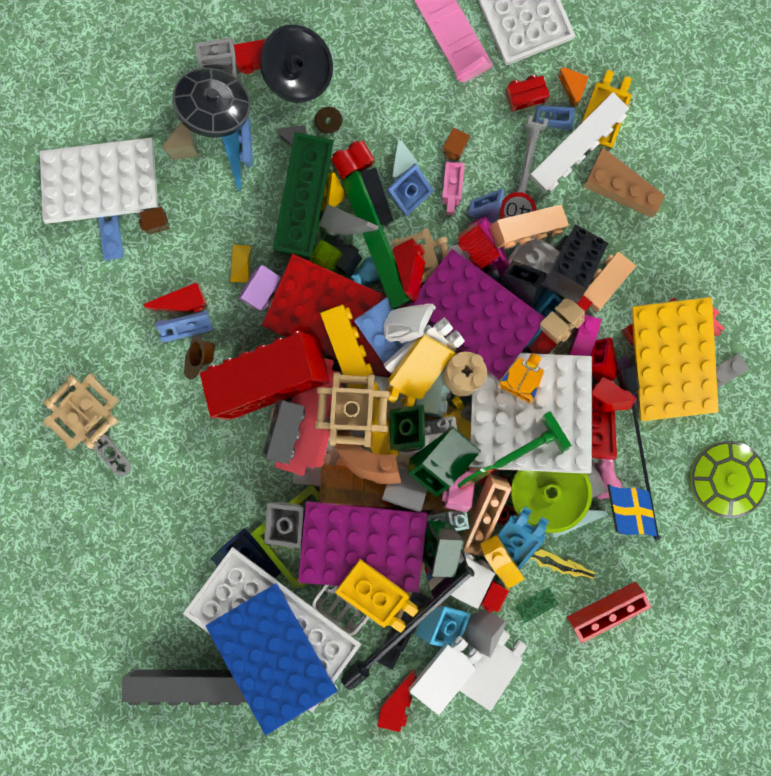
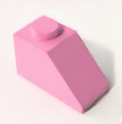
[442,468,476,512]

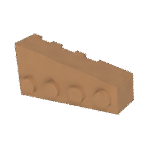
[583,147,665,218]

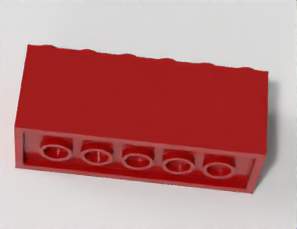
[200,331,330,420]

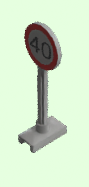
[499,115,548,219]

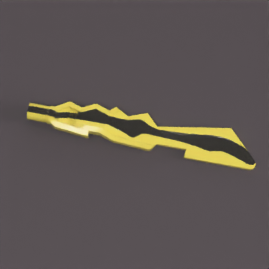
[530,549,595,579]

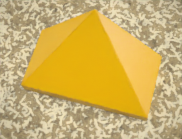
[320,172,345,212]
[230,245,252,283]

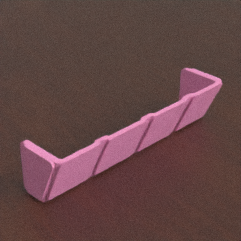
[414,0,493,82]

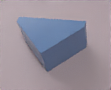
[468,188,504,223]

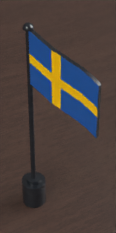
[607,366,661,540]

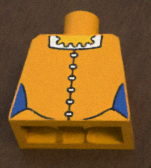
[498,353,544,405]

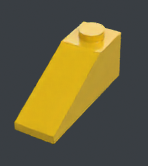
[480,535,525,589]

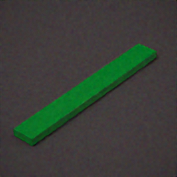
[342,171,410,309]

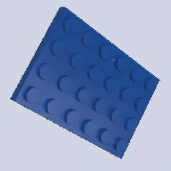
[205,583,338,736]

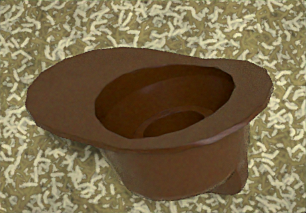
[184,336,215,379]

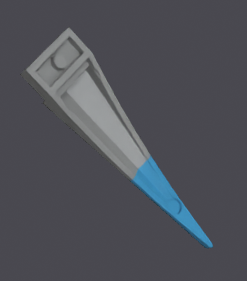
[195,38,241,191]

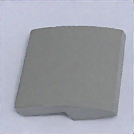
[382,466,427,512]

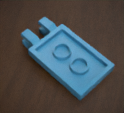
[496,507,549,570]

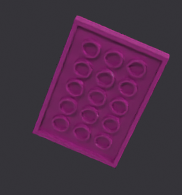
[407,249,545,381]
[298,501,427,593]

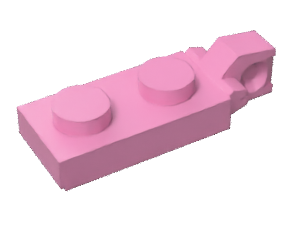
[442,161,465,216]

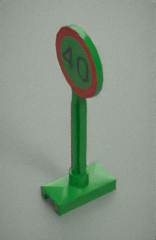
[457,411,572,489]

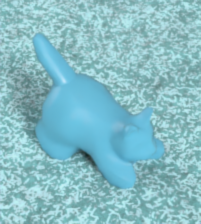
[347,256,381,287]

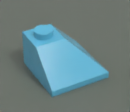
[415,605,471,647]

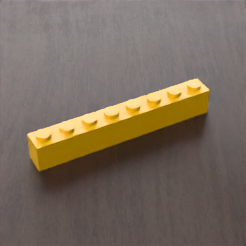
[320,305,399,456]

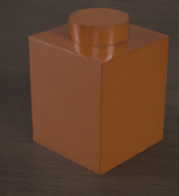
[442,128,470,161]

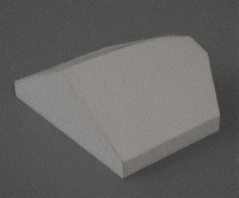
[465,609,507,658]

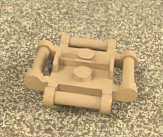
[392,228,449,302]
[43,373,119,450]
[315,373,390,447]

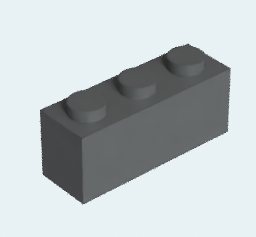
[262,398,305,464]

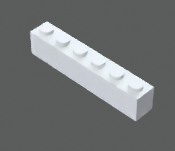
[529,92,629,193]

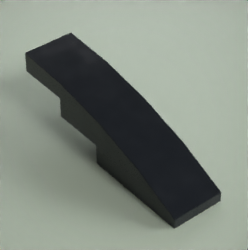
[377,592,431,670]

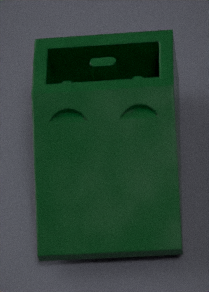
[408,426,481,497]

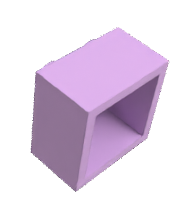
[237,265,282,311]

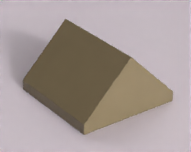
[162,122,199,160]

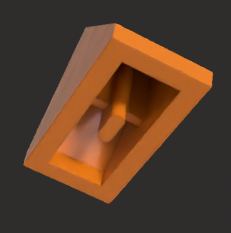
[558,67,589,108]

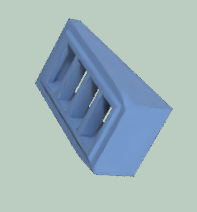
[535,105,576,130]

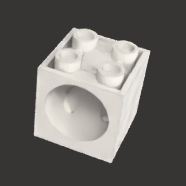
[451,551,495,609]

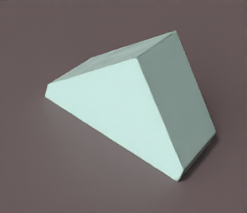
[392,140,418,182]

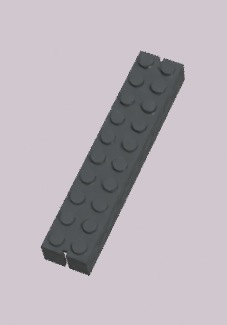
[122,669,325,706]

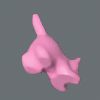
[594,459,623,500]

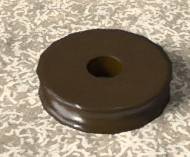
[315,107,343,134]

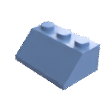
[354,297,408,363]

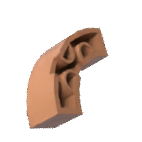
[335,430,401,484]

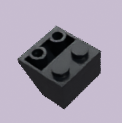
[501,260,547,309]

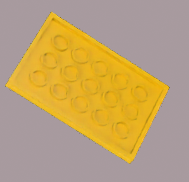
[631,297,719,421]

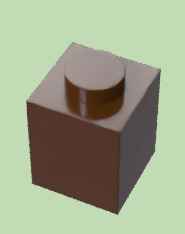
[139,207,170,235]

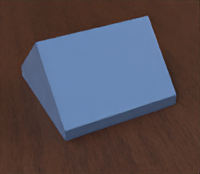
[387,163,434,216]

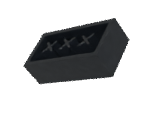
[542,224,609,304]

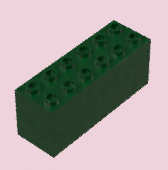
[273,132,334,260]

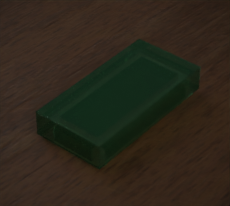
[515,587,559,623]

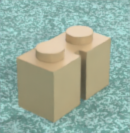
[540,298,585,344]

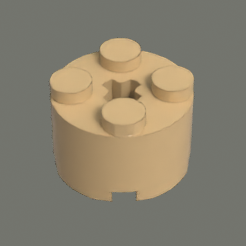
[442,352,487,396]

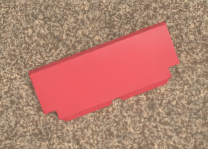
[275,358,344,476]

